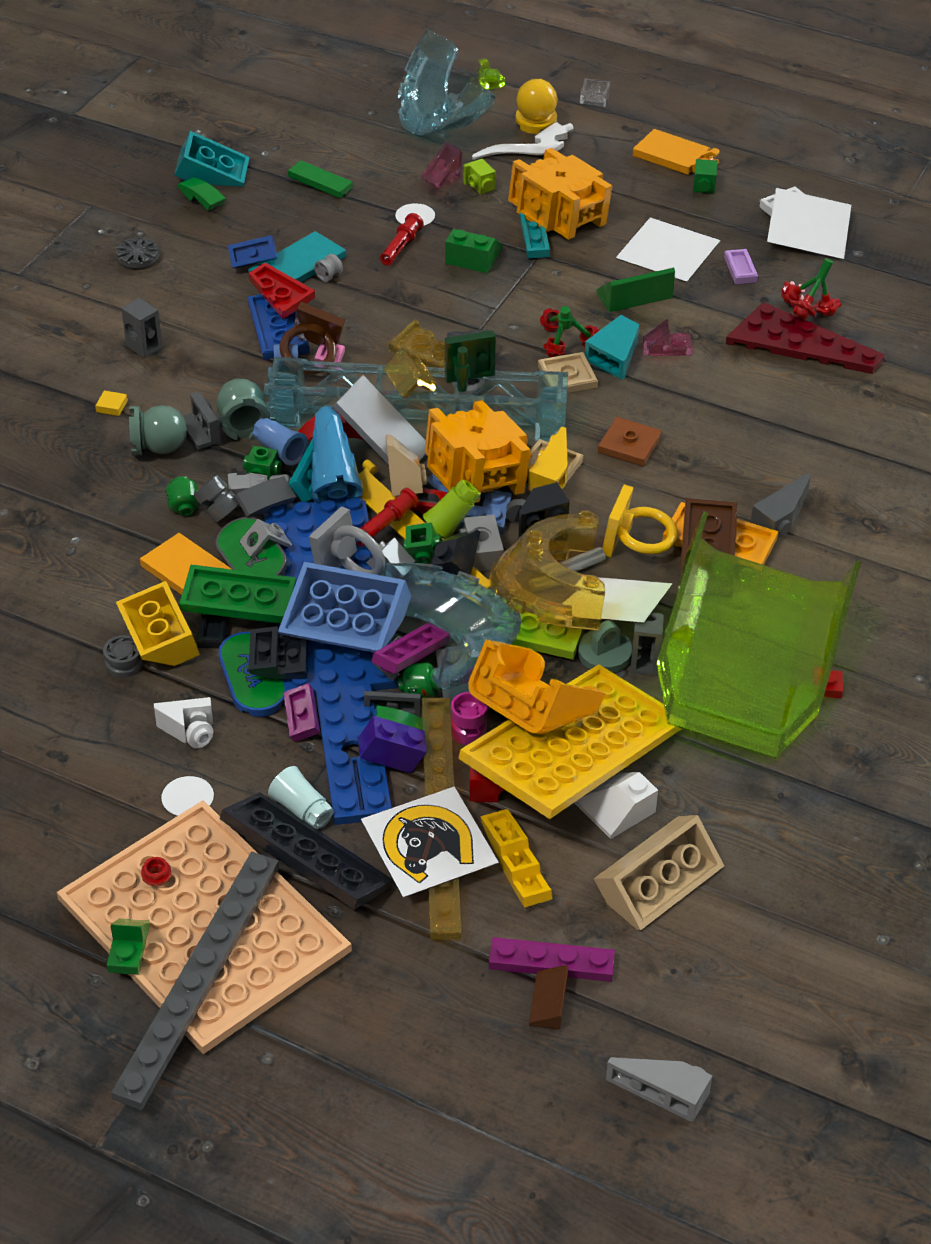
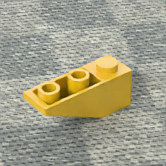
[527,427,568,491]

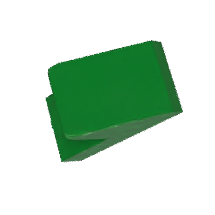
[107,918,150,975]

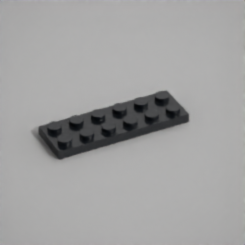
[220,792,393,909]

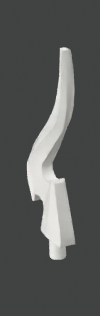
[472,122,573,160]

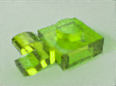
[478,58,505,90]

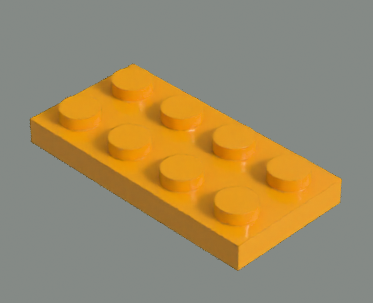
[662,502,779,572]

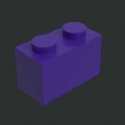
[358,716,427,773]

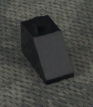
[431,529,481,581]

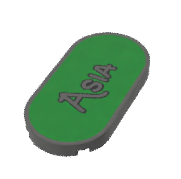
[216,517,289,576]

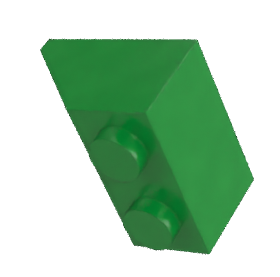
[445,229,503,273]

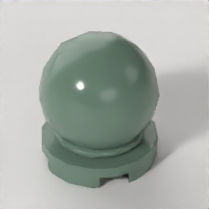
[216,379,270,440]
[129,405,188,456]

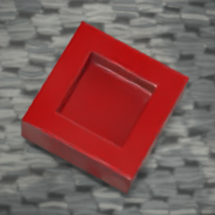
[814,669,843,699]

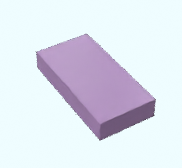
[724,249,758,284]

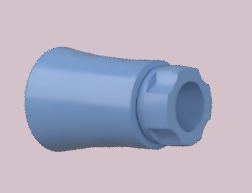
[252,418,309,465]

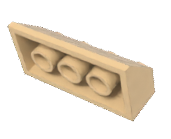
[594,815,724,930]

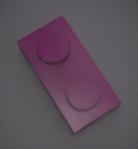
[283,683,320,742]

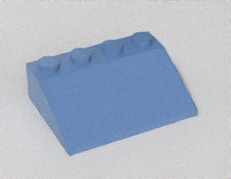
[278,562,411,652]

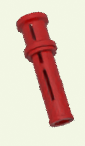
[379,213,424,266]
[355,488,419,547]

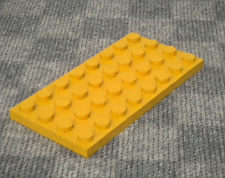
[458,664,687,819]

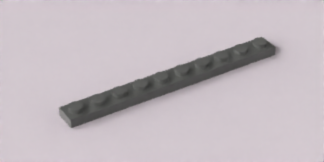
[111,851,279,1110]

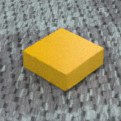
[95,390,128,416]

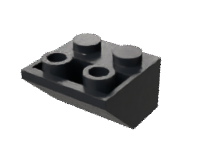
[518,482,570,553]

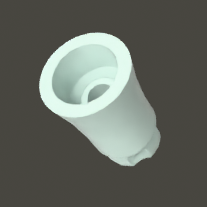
[268,766,334,829]

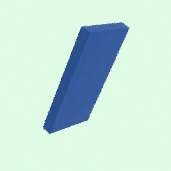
[247,294,310,360]

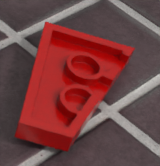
[249,263,315,319]

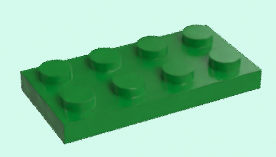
[179,565,296,623]

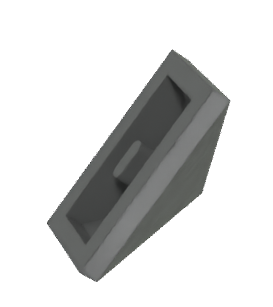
[364,691,421,717]

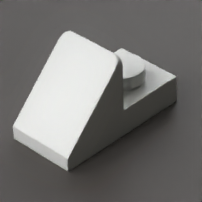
[154,697,213,743]

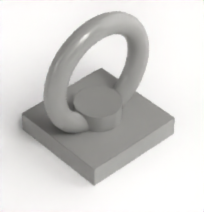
[309,507,385,576]

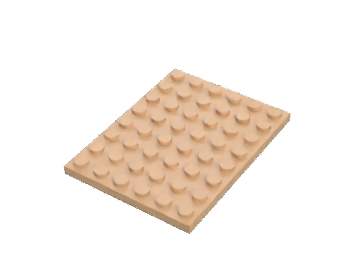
[57,800,352,1054]

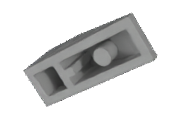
[606,1057,712,1123]

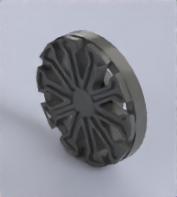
[116,238,159,268]

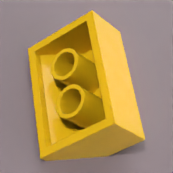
[116,581,200,666]

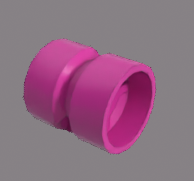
[451,692,487,745]

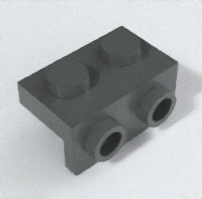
[183,391,222,449]

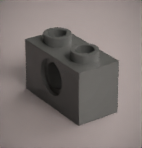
[121,298,163,358]

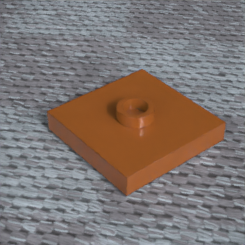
[598,417,662,466]

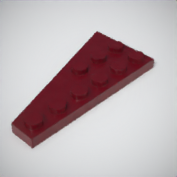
[726,302,885,374]

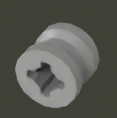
[314,254,343,282]

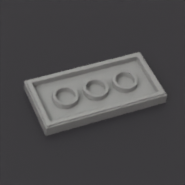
[333,375,426,465]

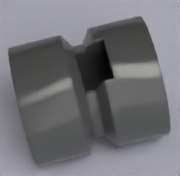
[192,474,239,523]

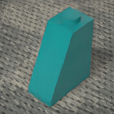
[585,315,639,380]

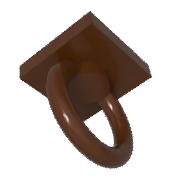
[279,302,345,375]

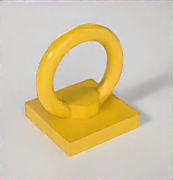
[602,484,678,557]

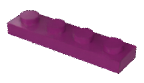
[371,623,451,674]
[489,937,615,982]

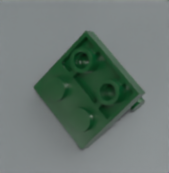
[445,330,496,392]

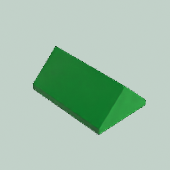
[596,267,675,312]

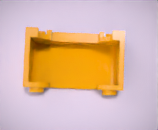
[468,639,606,734]

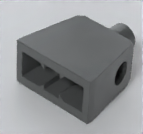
[630,612,664,676]

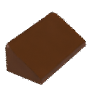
[529,966,568,1029]

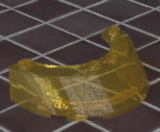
[490,511,605,630]

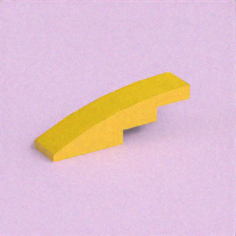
[480,809,552,908]

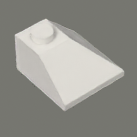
[574,772,658,839]

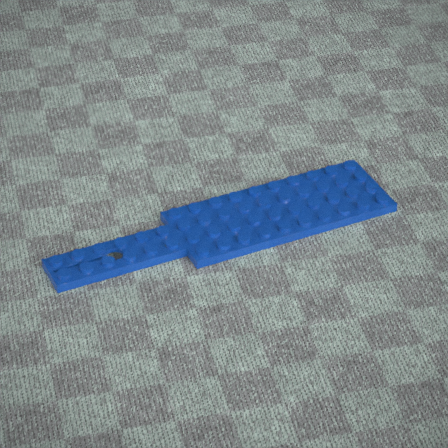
[263,497,398,825]

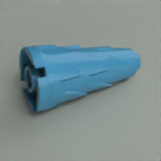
[311,406,364,503]

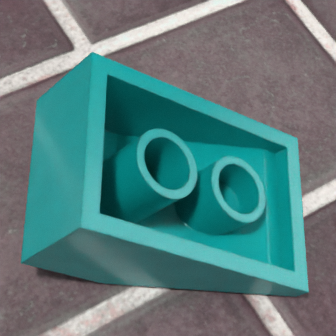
[174,131,250,186]

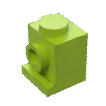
[463,159,496,195]

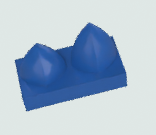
[228,235,278,269]

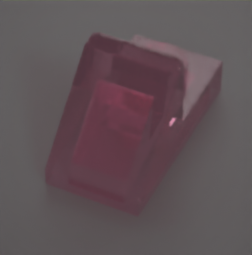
[421,141,463,189]
[643,319,692,356]

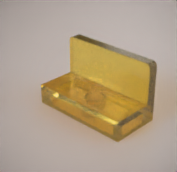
[384,347,438,399]

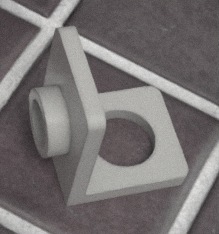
[240,519,292,557]

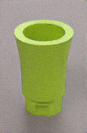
[423,479,481,538]

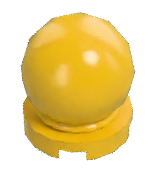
[515,79,558,134]

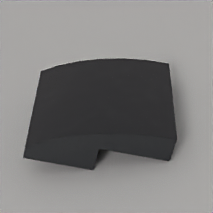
[248,626,309,679]

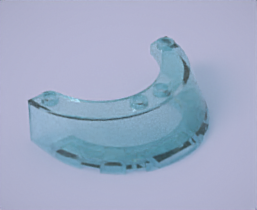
[398,28,496,135]
[382,563,522,689]

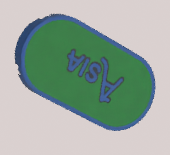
[218,632,287,717]

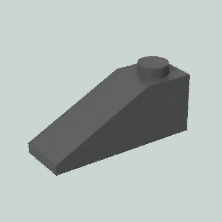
[751,473,811,537]

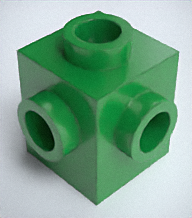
[243,446,282,480]
[403,522,442,565]

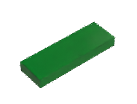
[288,160,353,198]

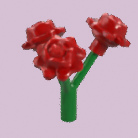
[781,258,842,320]

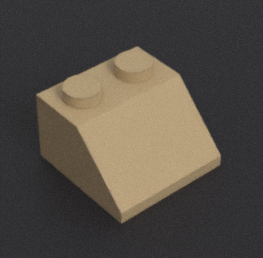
[386,435,427,496]

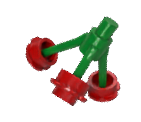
[540,306,600,357]

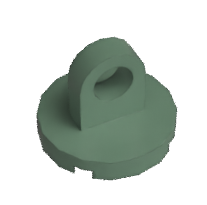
[578,620,632,673]

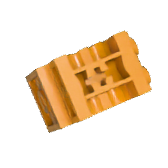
[508,148,612,240]
[425,400,531,503]

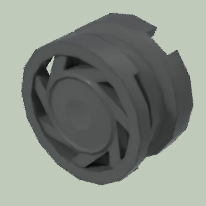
[103,635,144,678]

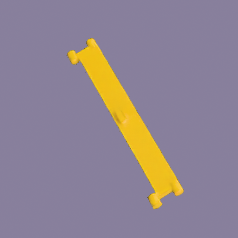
[359,459,505,607]

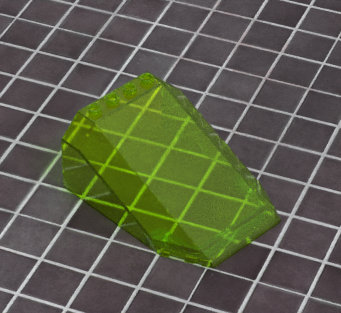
[656,511,861,759]

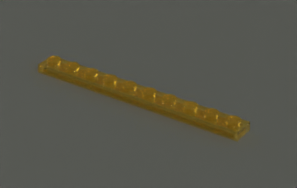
[422,698,461,940]

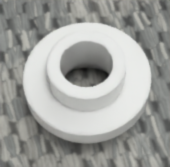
[186,721,213,748]

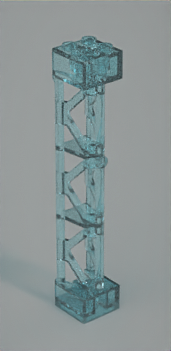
[264,357,568,441]

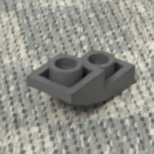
[235,476,296,517]

